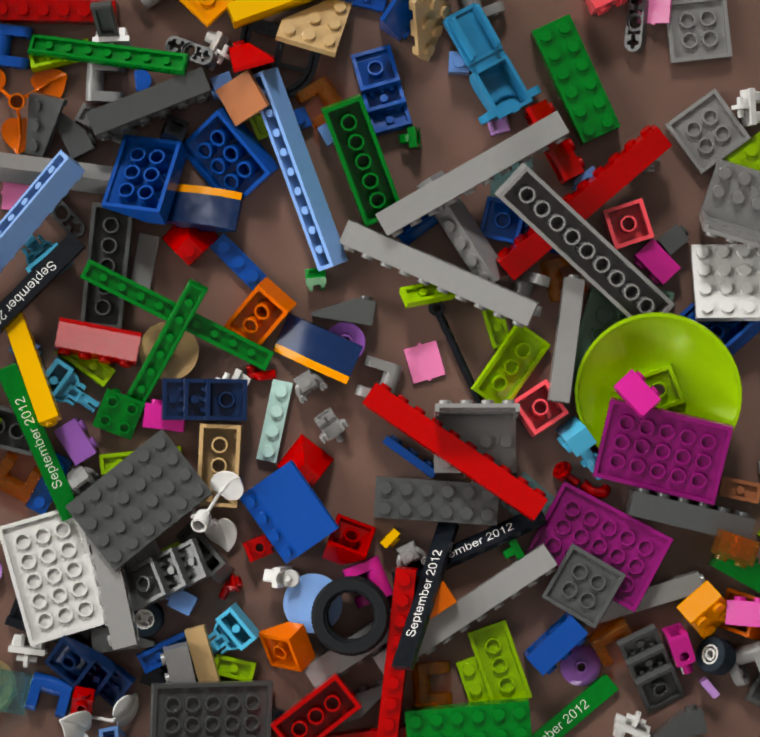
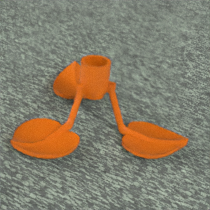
[0,68,68,154]

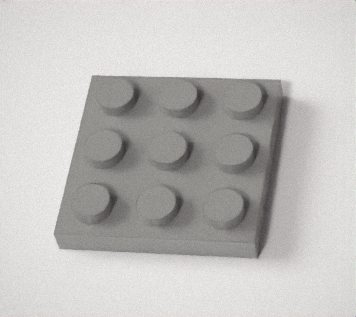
[666,0,733,64]
[665,89,751,174]

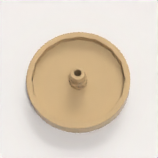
[139,321,199,380]

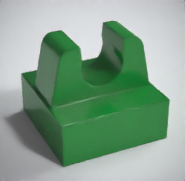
[399,126,422,149]
[305,268,327,291]
[502,538,525,560]

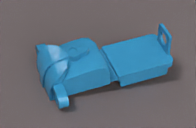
[443,3,542,126]

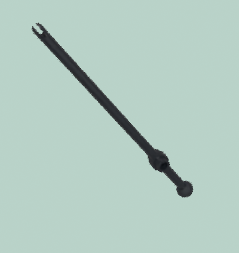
[428,302,517,477]

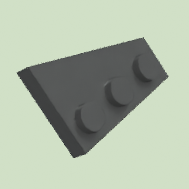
[25,92,68,157]

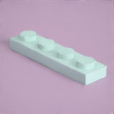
[256,379,293,463]

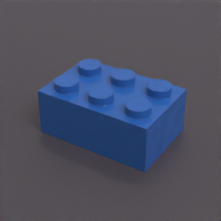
[523,612,588,676]

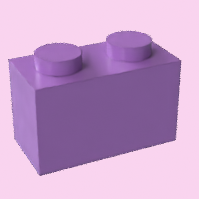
[54,418,99,466]

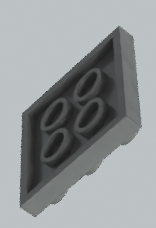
[542,543,626,629]

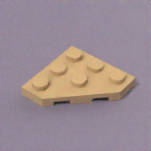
[276,0,352,58]
[409,0,452,62]

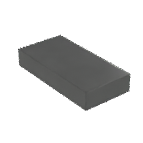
[90,1,119,37]

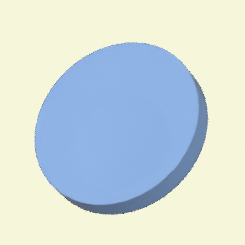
[283,573,343,633]

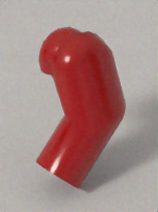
[246,365,276,381]
[579,479,611,499]

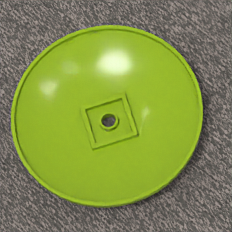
[575,312,742,449]

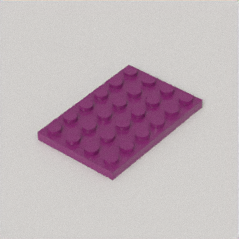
[593,397,734,505]
[526,481,674,612]

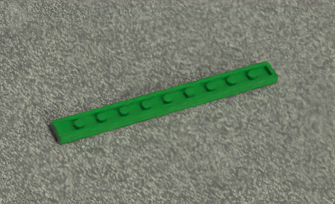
[80,259,274,371]

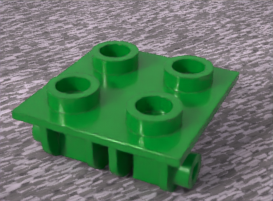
[92,388,145,440]

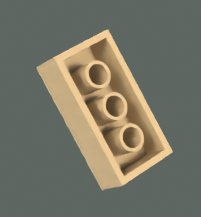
[198,423,243,508]

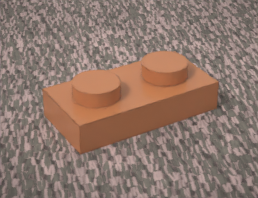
[717,476,760,504]

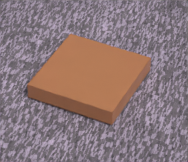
[216,69,270,127]

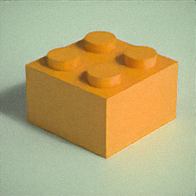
[676,580,727,639]

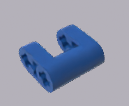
[0,24,34,70]
[25,671,74,718]

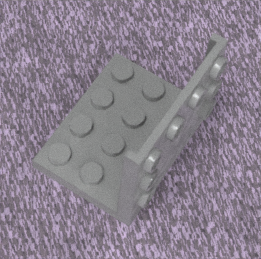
[698,158,760,250]
[434,400,520,473]

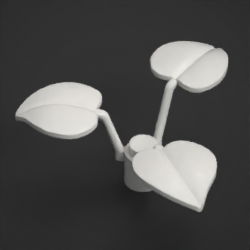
[190,471,244,552]
[59,692,139,737]

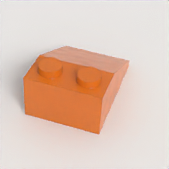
[224,277,297,345]

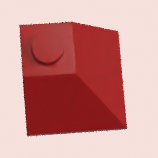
[229,39,276,73]
[162,225,219,267]
[277,434,334,488]
[322,514,376,565]

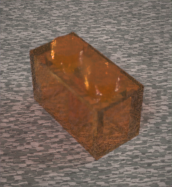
[710,528,760,569]

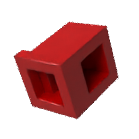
[243,534,274,563]
[70,686,96,715]

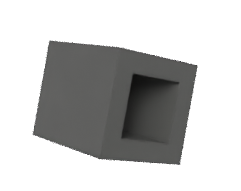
[655,224,690,256]

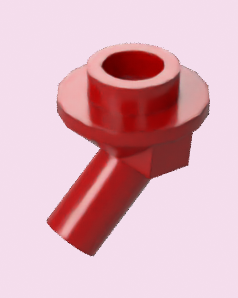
[553,461,581,487]
[219,573,243,600]

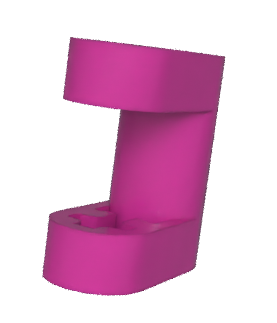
[342,555,393,608]

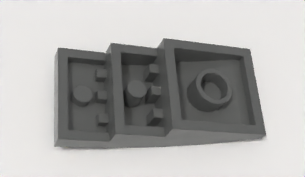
[126,538,211,611]
[616,624,685,713]

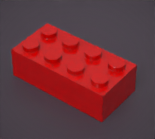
[270,671,362,737]

